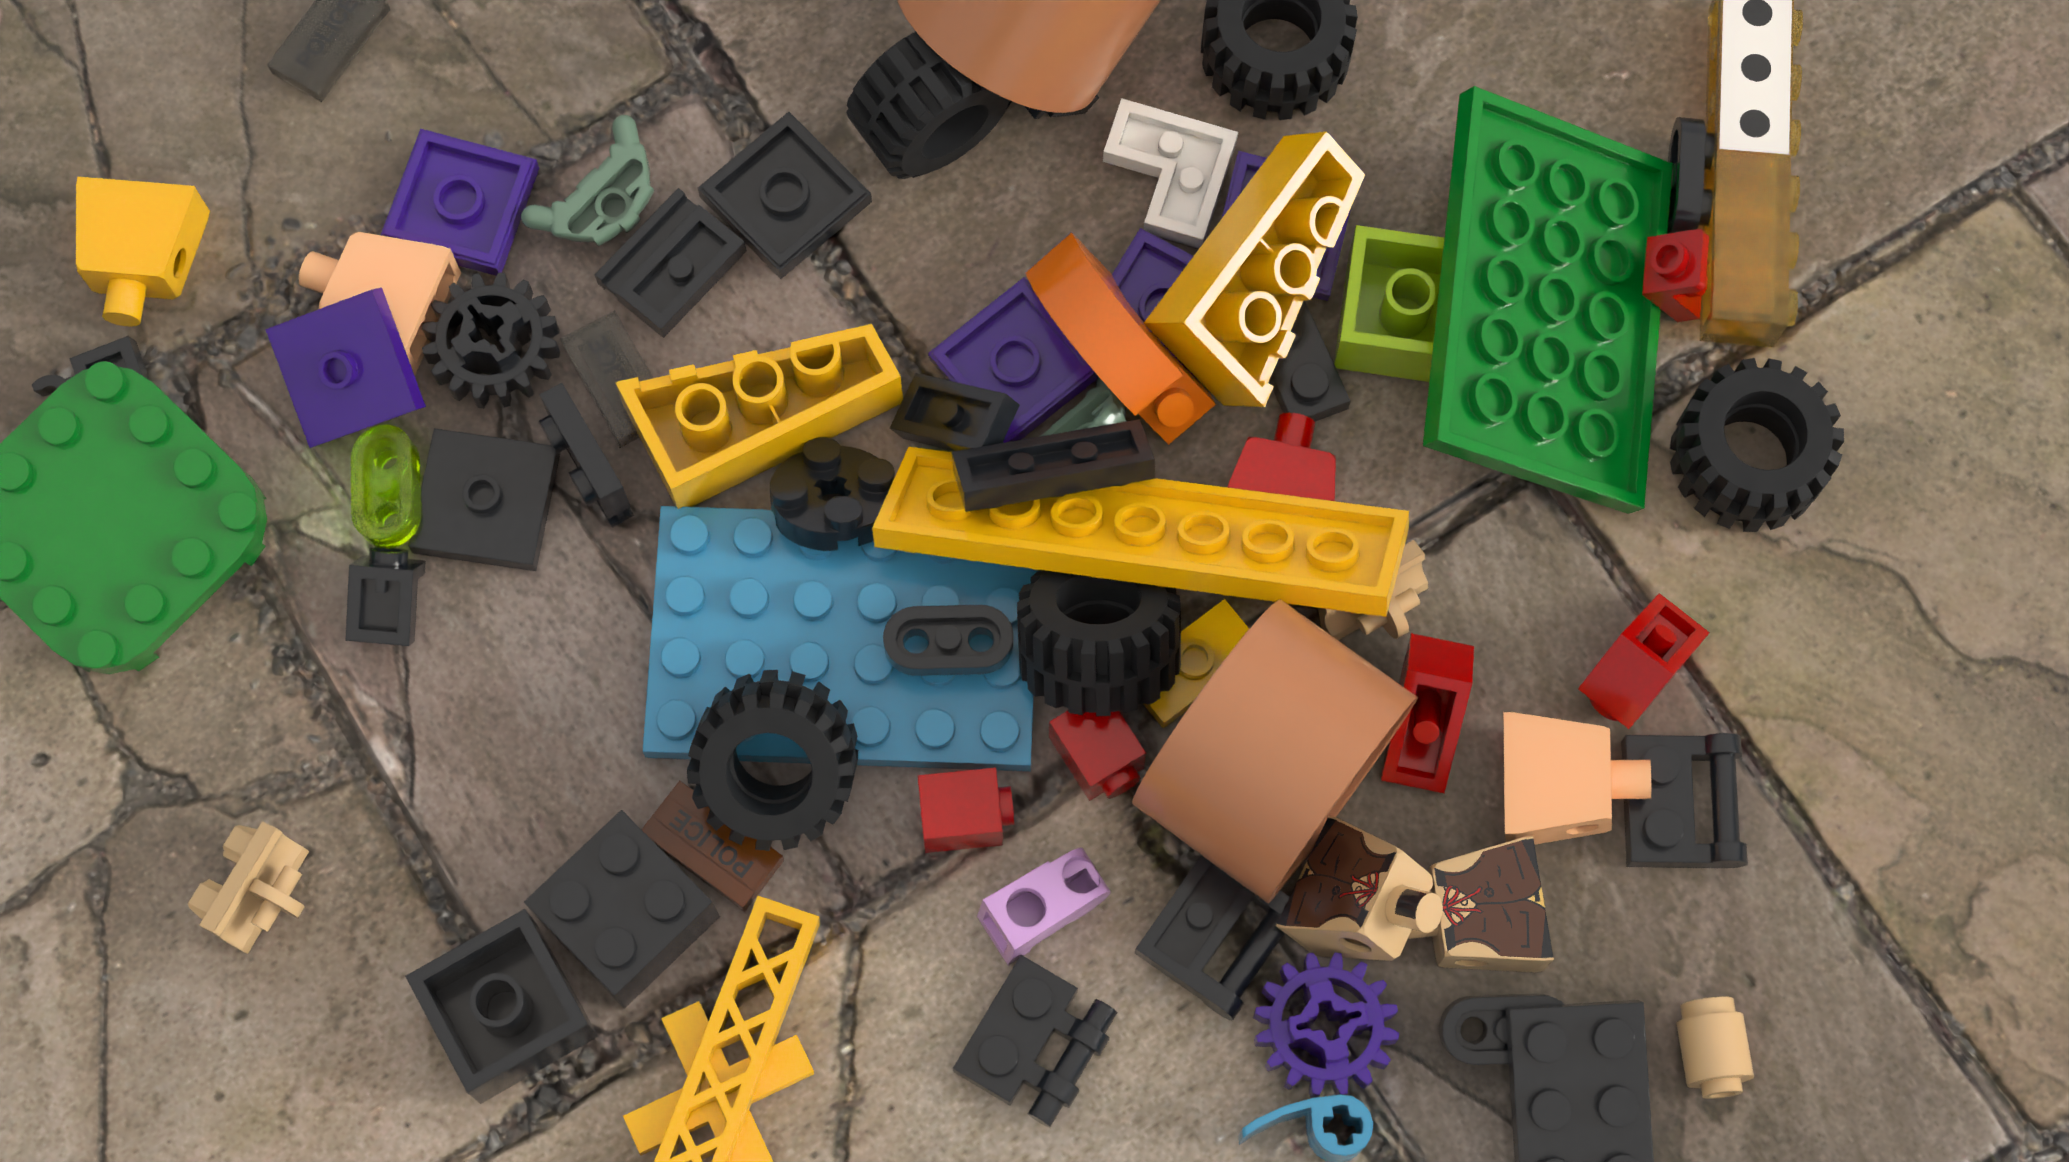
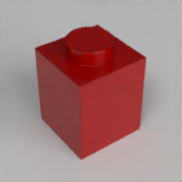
[1049,710,1146,801]
[918,768,1015,853]

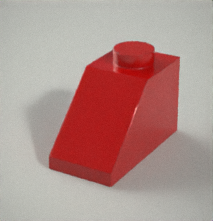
[1578,593,1710,729]
[1381,633,1474,794]

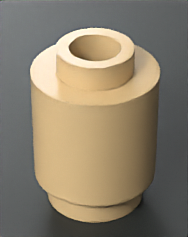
[1676,997,1754,1099]

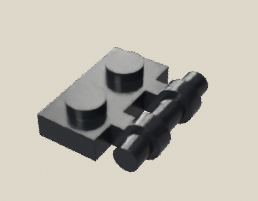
[953,955,1118,1128]

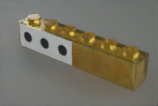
[1700,0,1803,347]

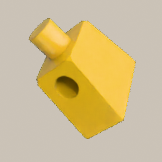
[76,177,210,327]

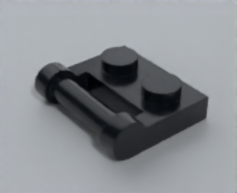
[1621,733,1748,868]
[1135,855,1290,1021]

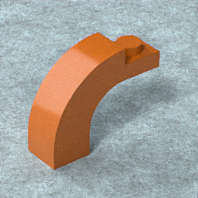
[1025,232,1216,445]

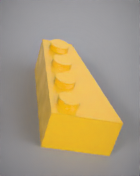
[615,324,903,509]

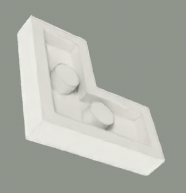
[1103,98,1238,249]

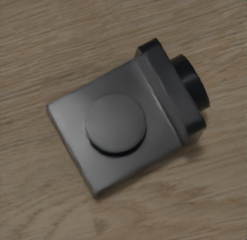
[345,547,426,646]

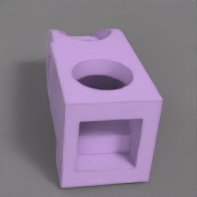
[977,848,1111,966]

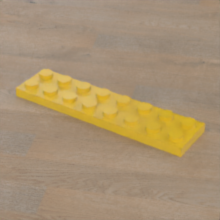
[872,446,1409,617]

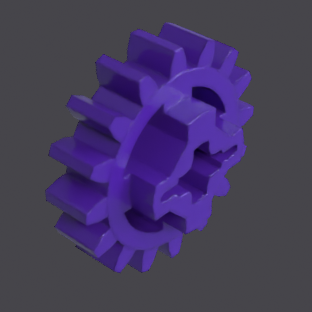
[1253,952,1399,1098]

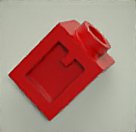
[1642,229,1709,322]

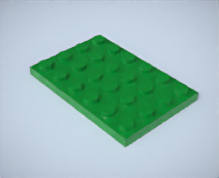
[1423,86,1673,514]

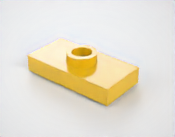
[1143,599,1249,728]

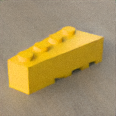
[1144,132,1365,407]

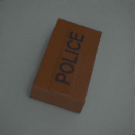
[641,780,784,912]

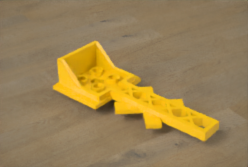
[623,896,820,1162]

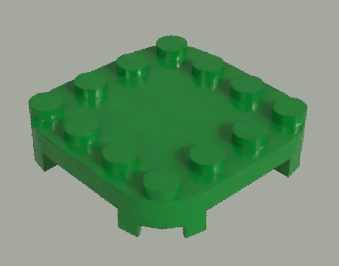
[0,361,267,675]

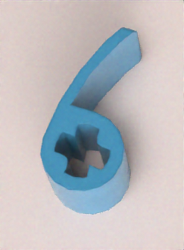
[1238,1094,1373,1162]

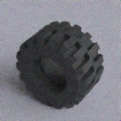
[1200,0,1358,120]
[846,31,1012,179]
[1669,358,1844,532]
[1017,570,1181,716]
[687,670,859,851]

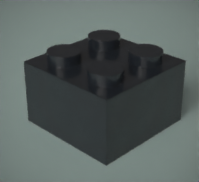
[524,810,720,1009]
[405,909,599,1104]

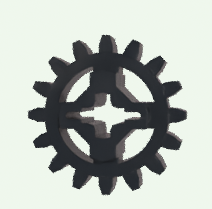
[422,272,560,409]

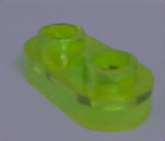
[351,424,421,549]

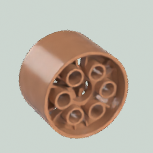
[897,0,1161,113]
[1132,599,1418,903]

